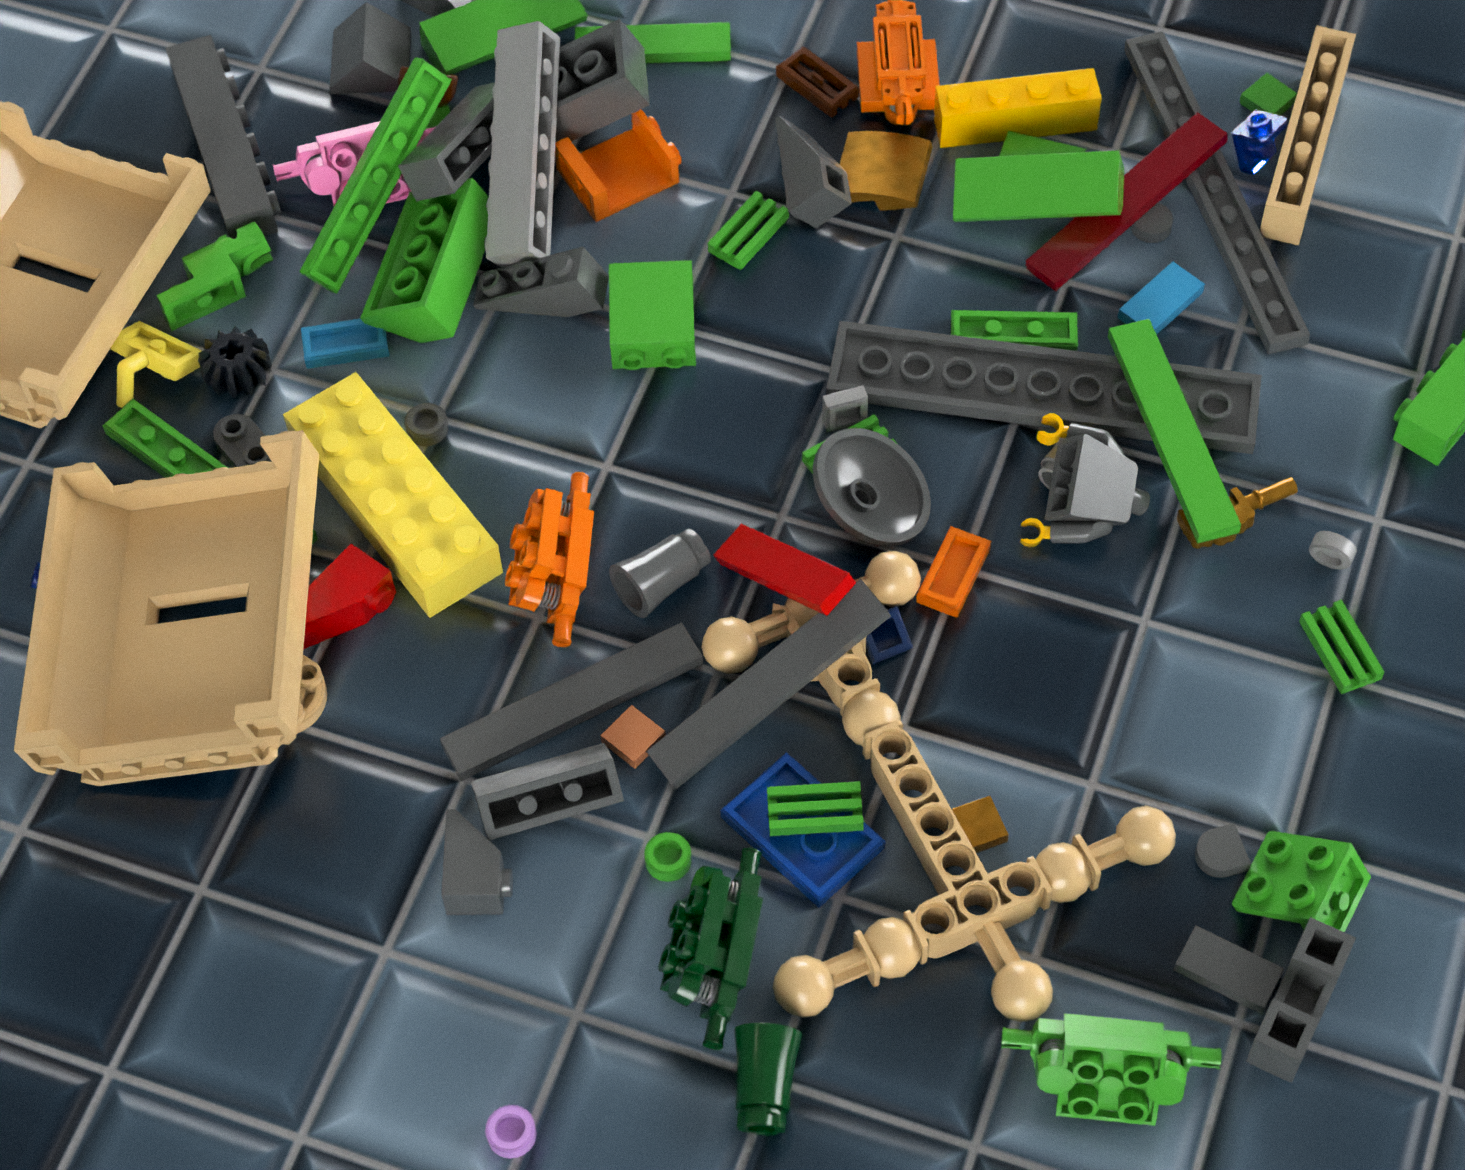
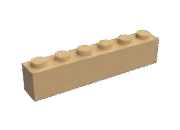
[1260,26,1356,246]

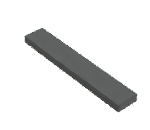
[646,579,891,789]
[439,622,703,781]

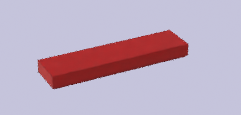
[713,523,856,616]

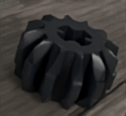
[198,325,272,399]

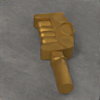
[1177,477,1298,549]

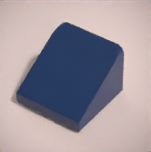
[866,606,913,664]

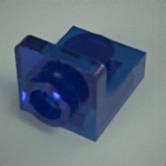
[1231,109,1288,175]

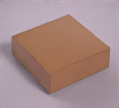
[601,705,666,769]

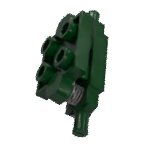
[658,847,763,1050]

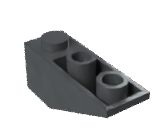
[775,116,852,228]
[473,247,609,317]

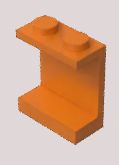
[555,109,682,222]

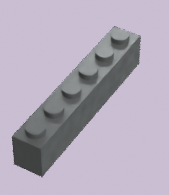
[165,35,281,239]

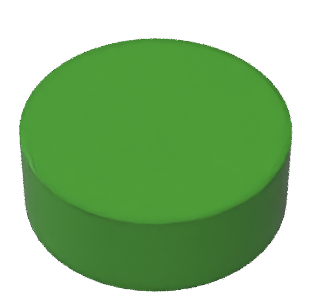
[644,832,692,882]

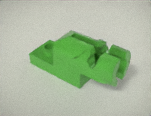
[156,221,273,331]

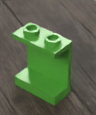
[609,260,696,370]

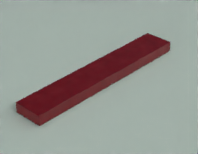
[1025,112,1228,292]

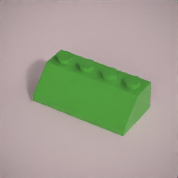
[360,178,489,343]

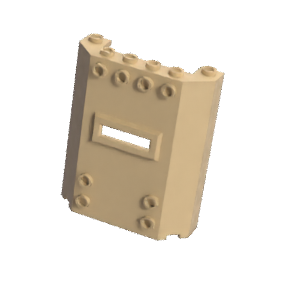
[0,101,211,429]
[14,430,319,786]

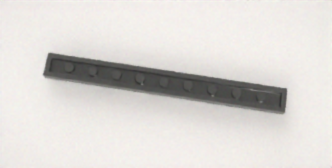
[1124,31,1310,355]

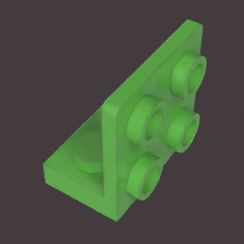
[1232,831,1371,932]

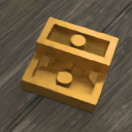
[839,131,933,211]

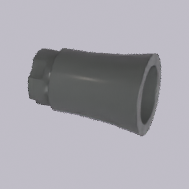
[609,528,711,618]

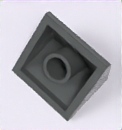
[330,2,411,94]

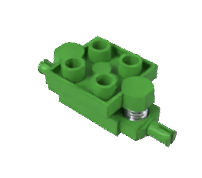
[1001,1013,1222,1126]

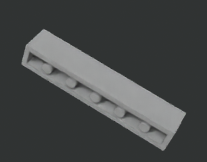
[484,21,560,267]

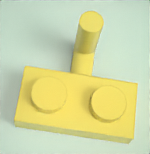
[111,321,202,408]

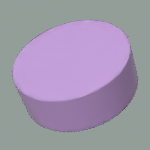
[485,1105,536,1158]

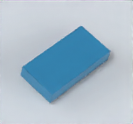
[1118,262,1205,335]
[301,319,389,369]

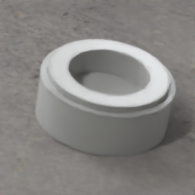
[1309,531,1357,570]

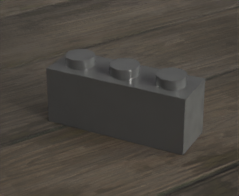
[471,743,624,840]

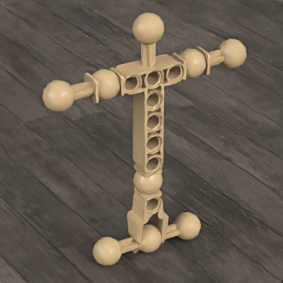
[701,551,1176,1023]

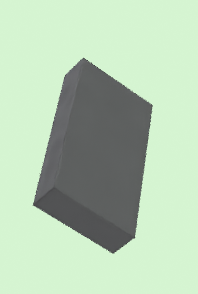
[1173,925,1284,1014]

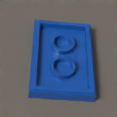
[720,752,885,908]

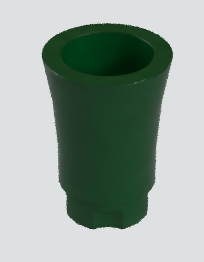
[734,1022,802,1135]

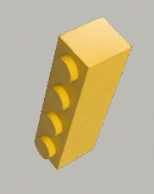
[934,68,1102,148]

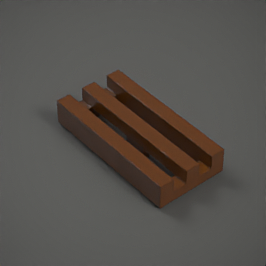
[776,46,859,118]

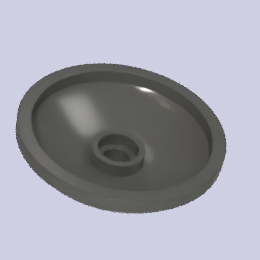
[813,428,931,546]

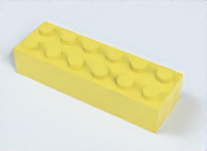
[283,372,503,618]

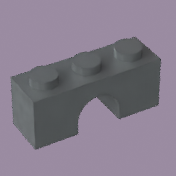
[1246,917,1356,1083]

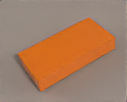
[916,526,991,618]

